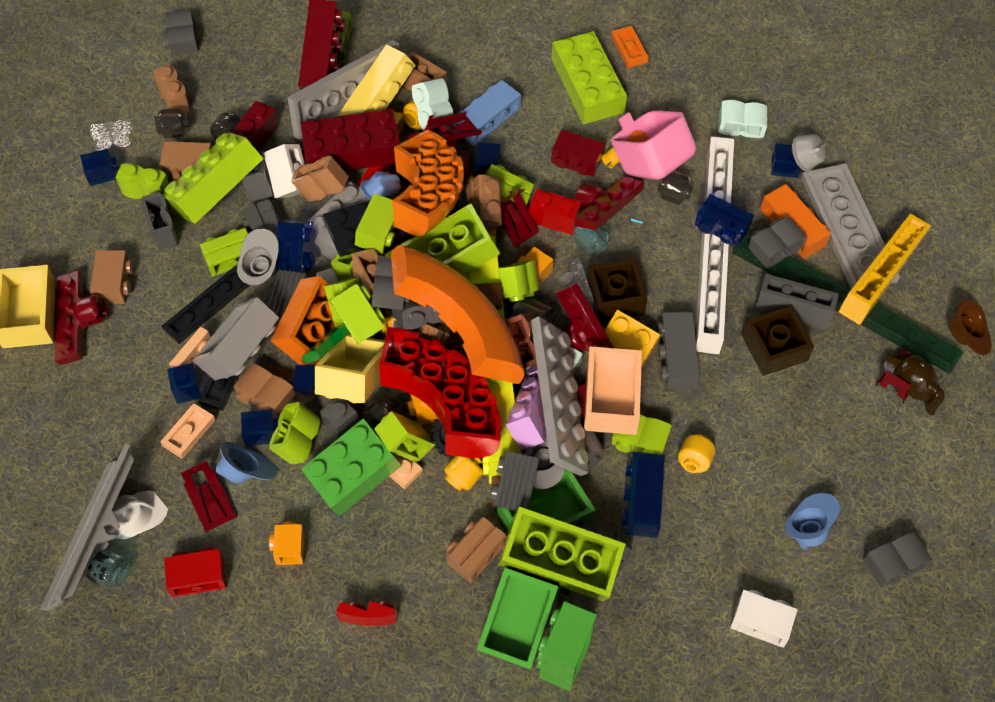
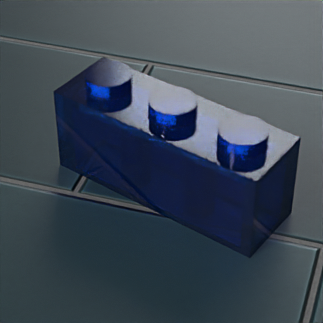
[621,452,665,538]

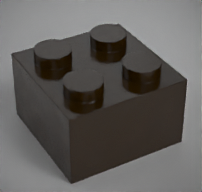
[586,258,647,322]
[742,305,814,376]

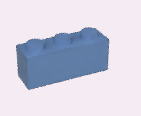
[454,80,521,146]

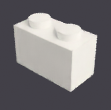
[264,144,305,198]
[730,590,797,648]

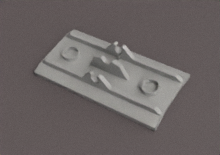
[40,443,134,611]

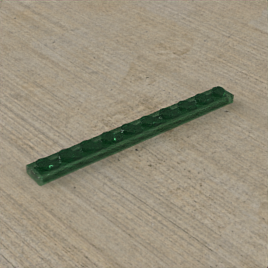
[733,232,964,374]

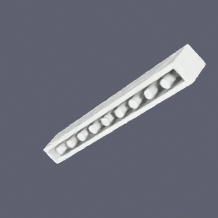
[695,137,734,354]

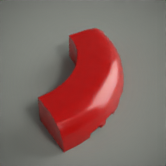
[379,327,501,458]

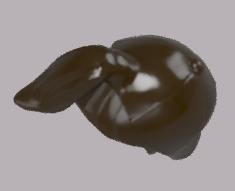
[884,355,945,416]

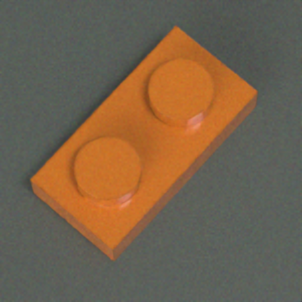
[611,26,648,69]

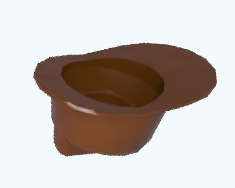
[949,300,992,355]

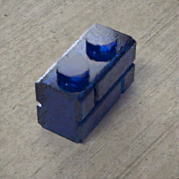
[695,194,754,247]
[276,220,316,272]

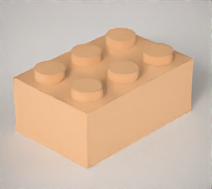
[584,347,642,435]

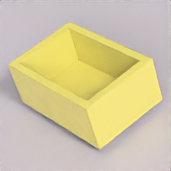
[0,265,56,348]
[315,334,385,403]

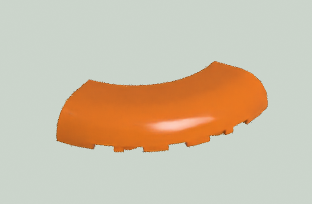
[392,130,464,237]
[391,245,524,384]

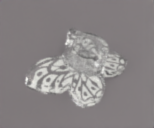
[88,118,133,152]

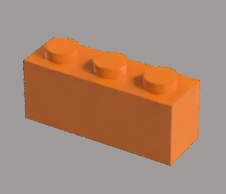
[760,184,831,259]

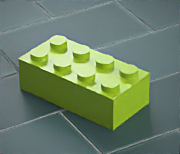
[552,31,627,124]
[162,132,263,224]
[385,203,500,276]
[498,507,626,602]

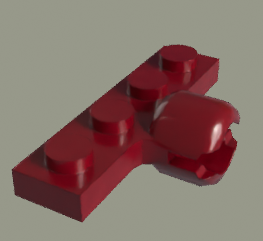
[574,177,644,230]
[55,270,108,365]
[556,283,614,352]

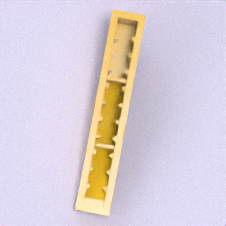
[838,213,931,325]

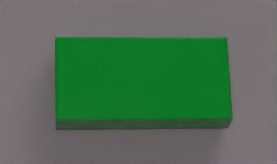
[301,323,349,364]

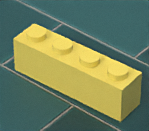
[337,44,416,117]

